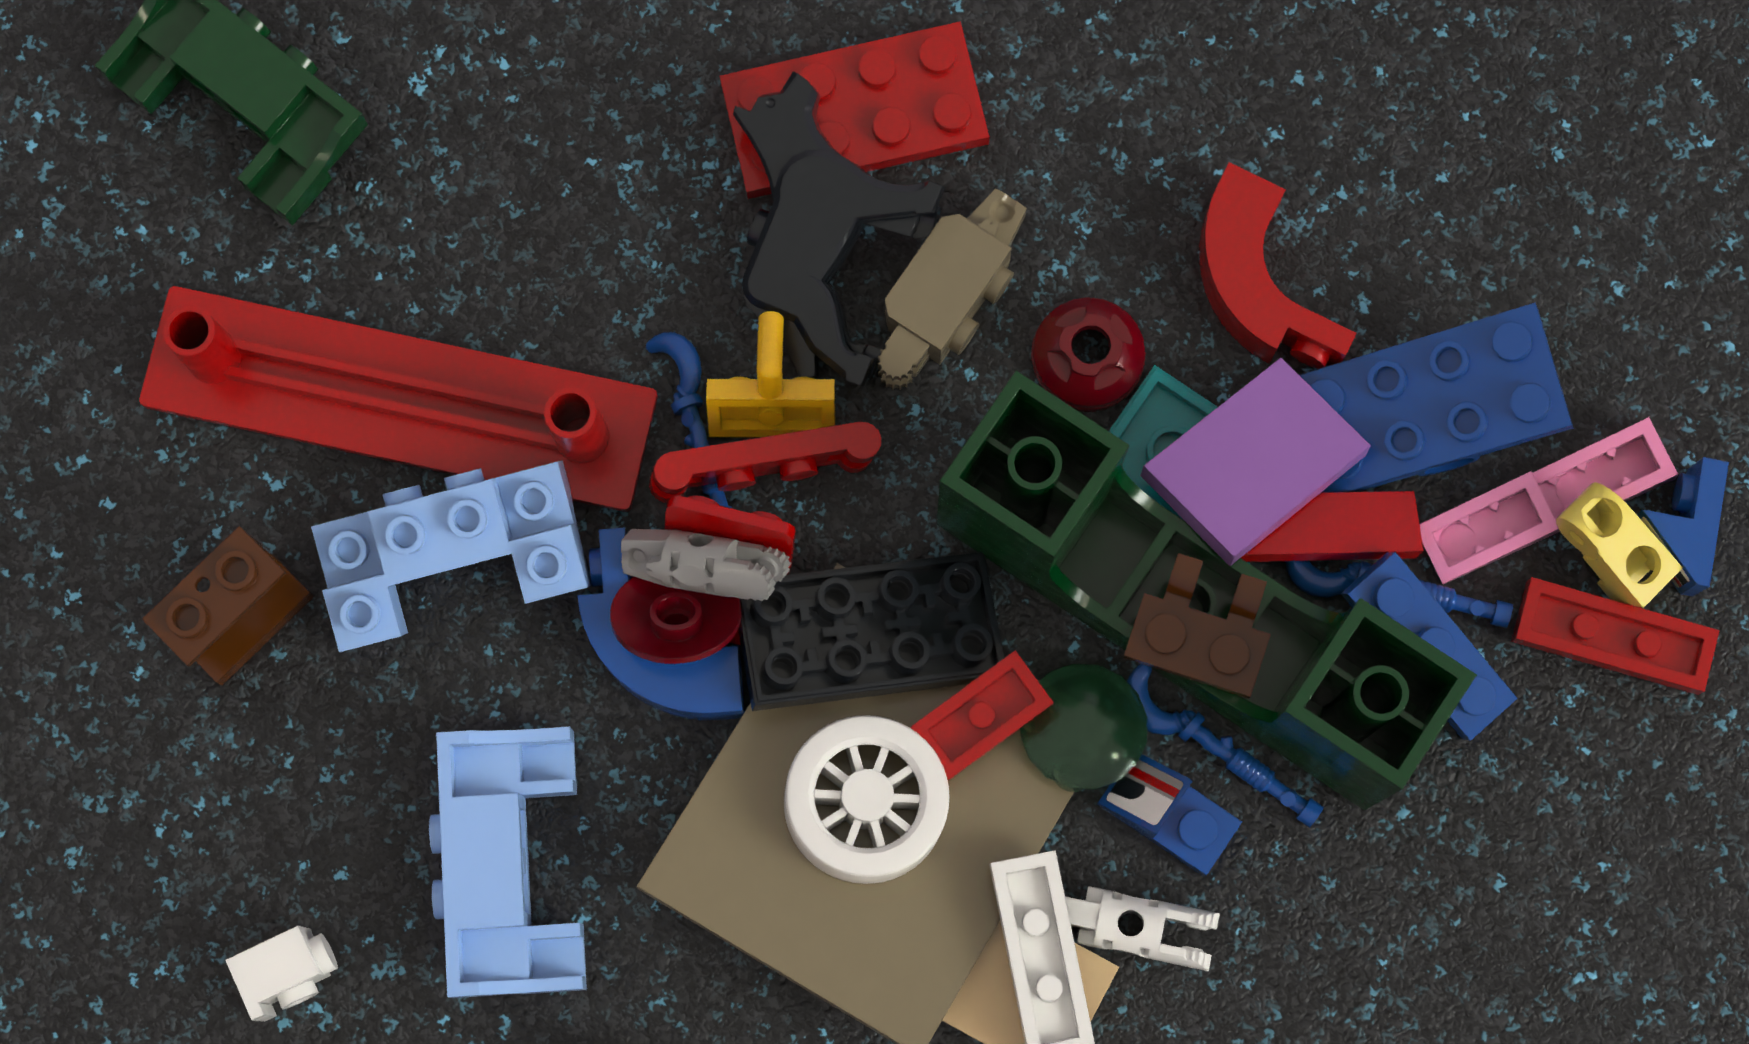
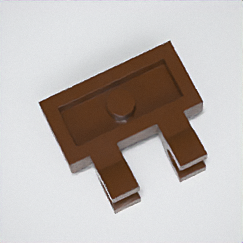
[1124,553,1271,699]

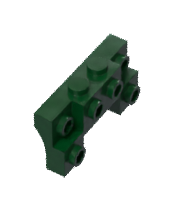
[95,0,368,225]

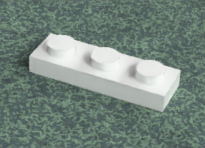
[989,850,1095,1044]

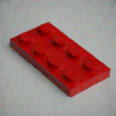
[719,21,989,199]

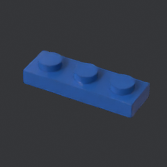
[1341,552,1518,741]

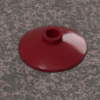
[610,577,741,664]

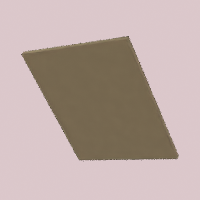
[637,563,1114,1044]

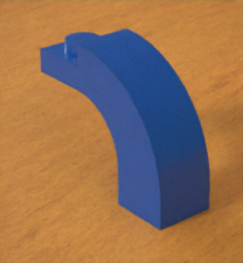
[577,527,745,720]

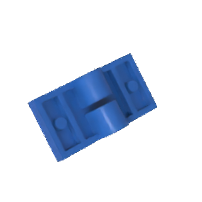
[1300,303,1574,493]

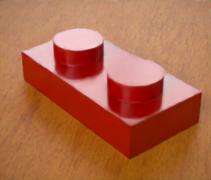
[910,650,1054,781]

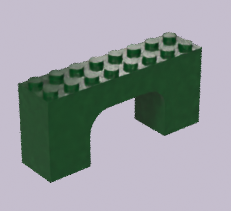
[937,371,1477,810]

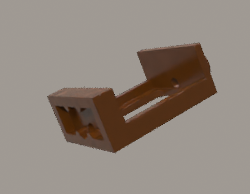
[142,526,315,685]

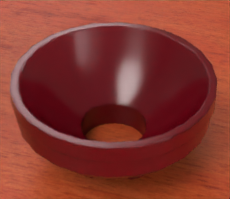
[1031,297,1146,412]

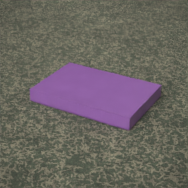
[1140,358,1371,566]

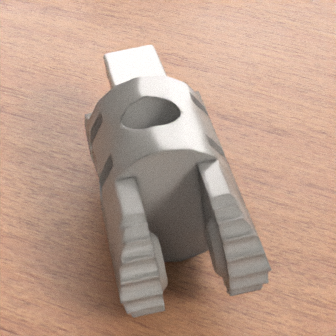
[621,529,791,601]

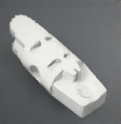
[1065,886,1220,971]

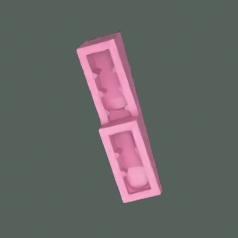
[1420,417,1678,585]

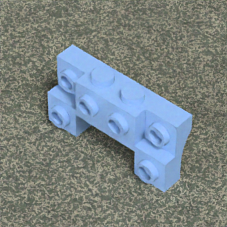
[311,460,592,652]
[429,726,587,998]

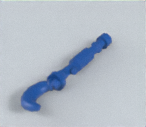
[646,332,733,509]
[1285,560,1513,628]
[1124,664,1324,828]

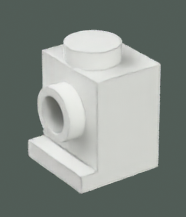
[225,926,338,1022]

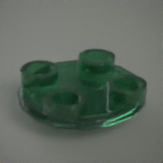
[1020,664,1148,792]

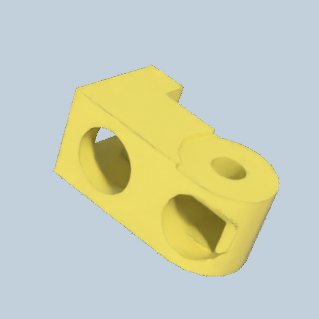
[1556,482,1683,608]

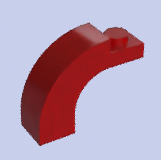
[1199,162,1357,369]

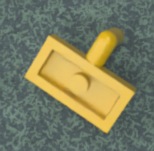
[706,311,836,437]

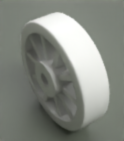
[784,715,950,884]

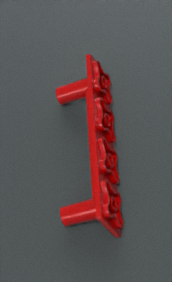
[139,286,658,512]

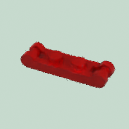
[649,422,881,503]

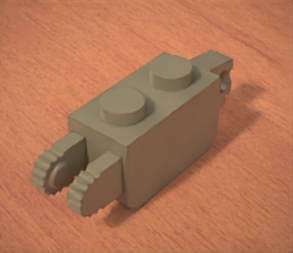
[878,188,1027,390]

